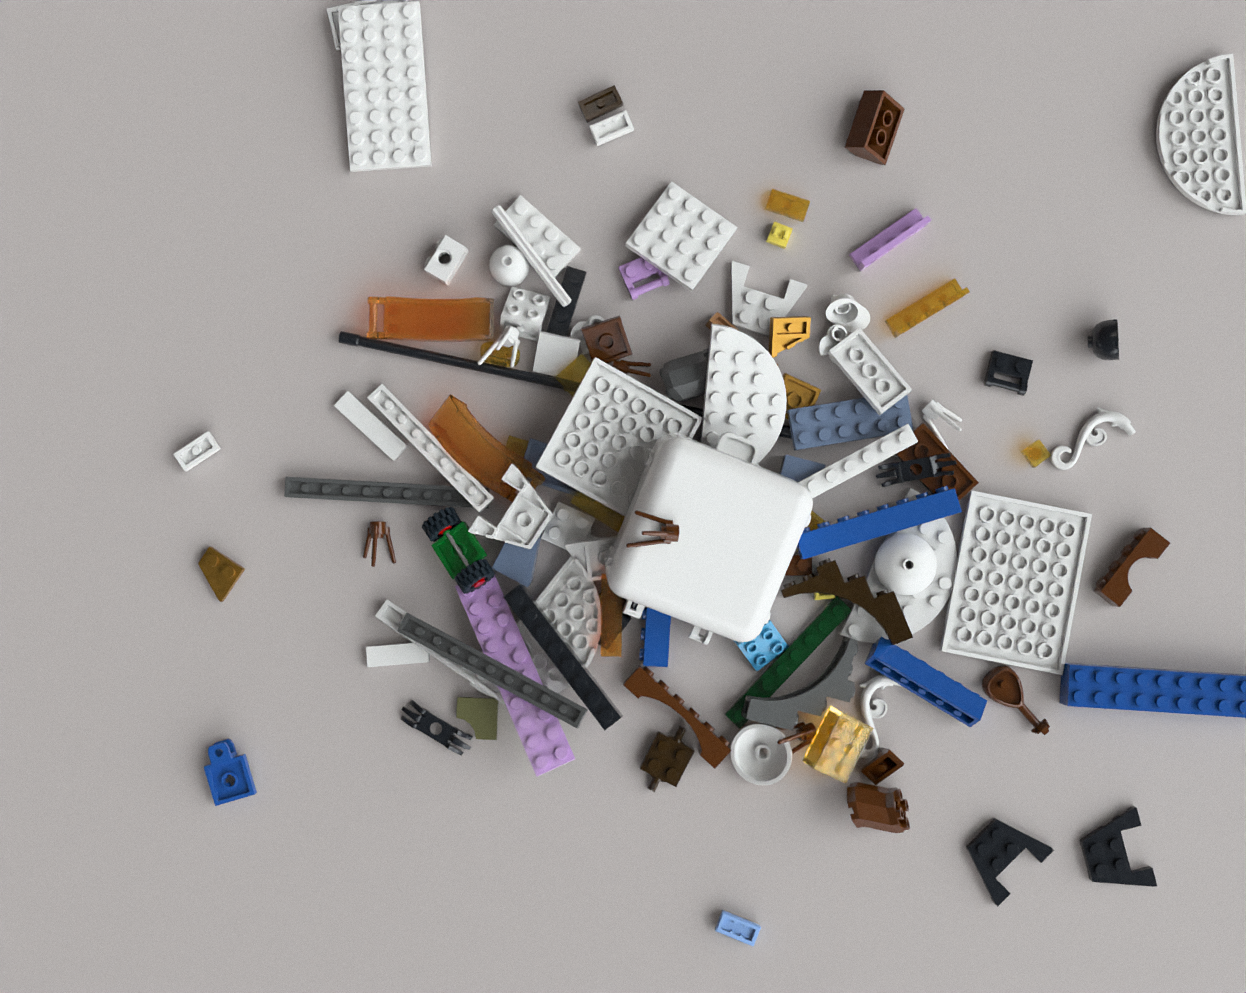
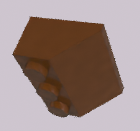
[845,90,905,165]

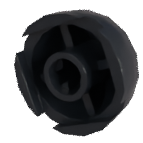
[1088,319,1119,360]

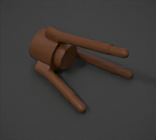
[612,360,651,377]
[626,510,679,548]
[363,521,396,567]
[776,722,817,754]

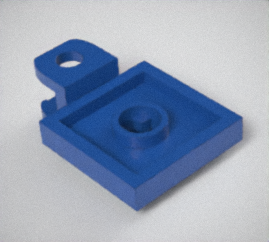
[204,739,257,806]

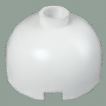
[489,245,530,287]

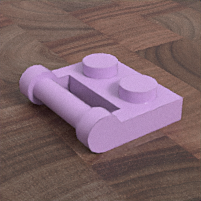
[618,257,670,300]

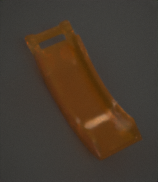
[366,296,494,342]
[428,394,545,502]

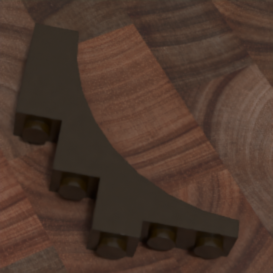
[781,558,913,645]

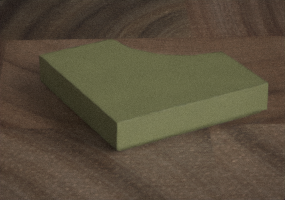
[456,696,499,740]

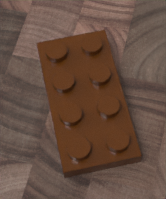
[895,423,979,501]

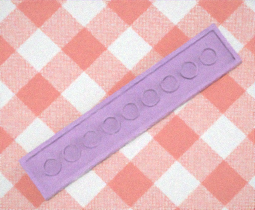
[455,575,575,777]

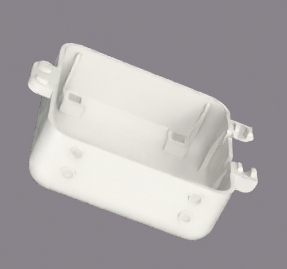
[604,432,813,645]

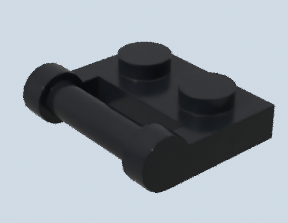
[984,350,1033,396]

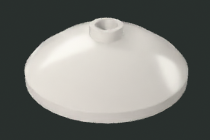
[874,534,936,595]
[731,723,792,785]

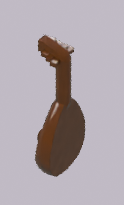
[982,665,1050,735]

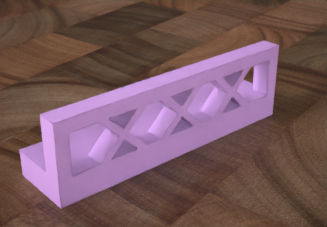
[849,208,931,272]

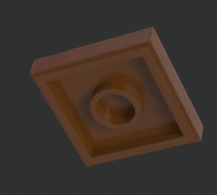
[581,316,632,363]

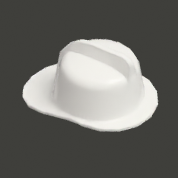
[825,294,870,332]

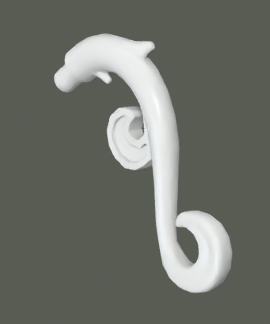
[1050,407,1136,470]
[853,674,903,758]

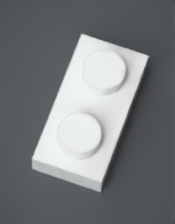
[174,431,221,471]

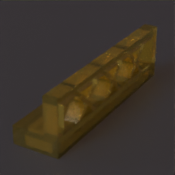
[885,278,970,338]

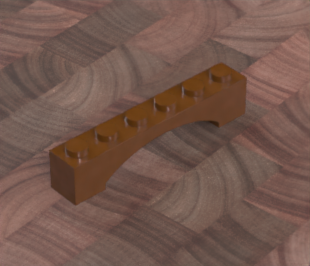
[623,665,732,769]

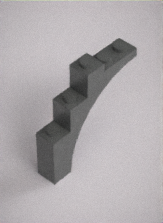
[741,636,858,731]

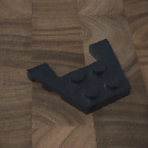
[1080,806,1157,887]
[966,818,1054,907]

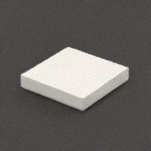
[533,331,580,380]

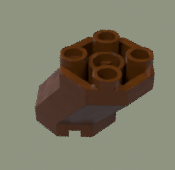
[847,782,910,833]

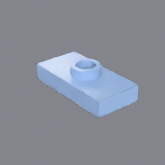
[715,910,761,946]

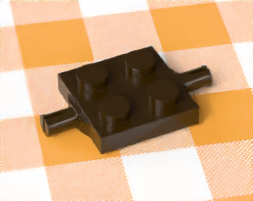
[639,726,695,792]

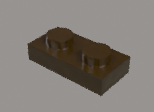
[578,85,623,123]

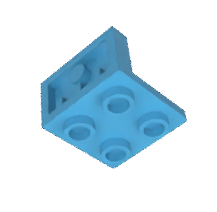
[733,620,789,671]

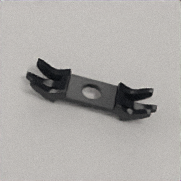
[876,453,957,487]
[401,700,473,756]

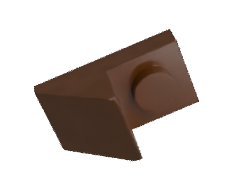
[861,748,904,785]

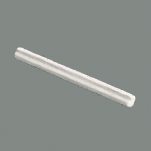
[492,205,571,307]

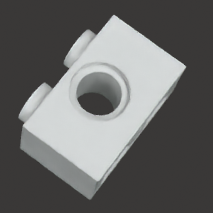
[424,235,469,286]

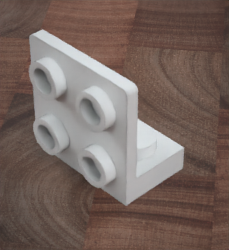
[500,287,550,341]

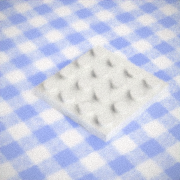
[625,181,738,292]

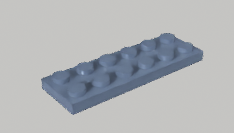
[787,395,914,451]

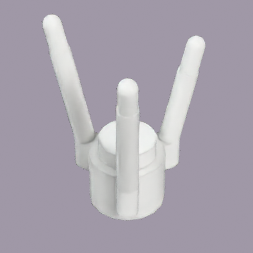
[478,326,520,368]
[922,400,962,449]

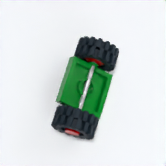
[422,507,495,594]

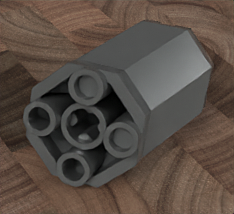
[659,348,709,402]

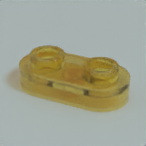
[480,341,520,367]

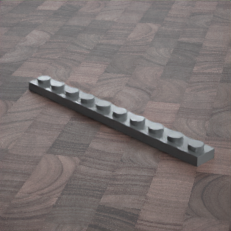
[284,477,490,509]
[397,613,588,729]

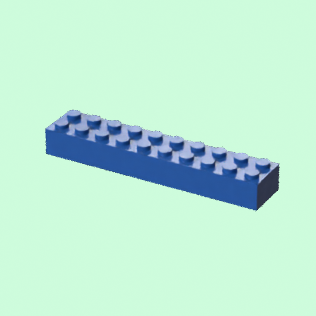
[1059,663,1246,718]

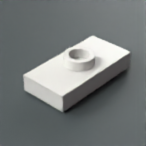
[589,110,634,146]

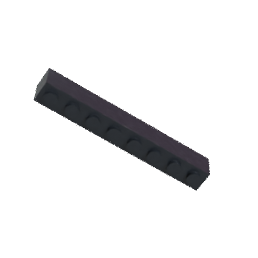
[503,584,623,731]

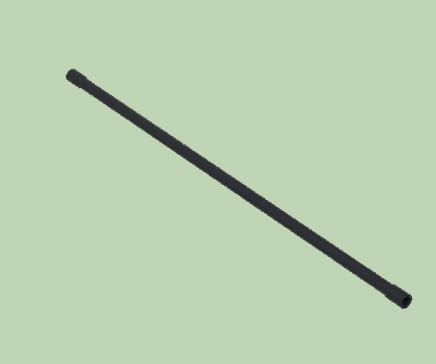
[339,331,792,439]

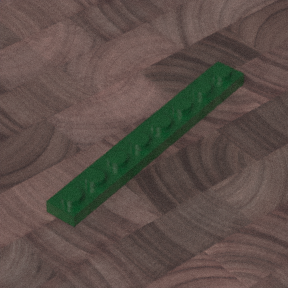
[725,596,852,729]

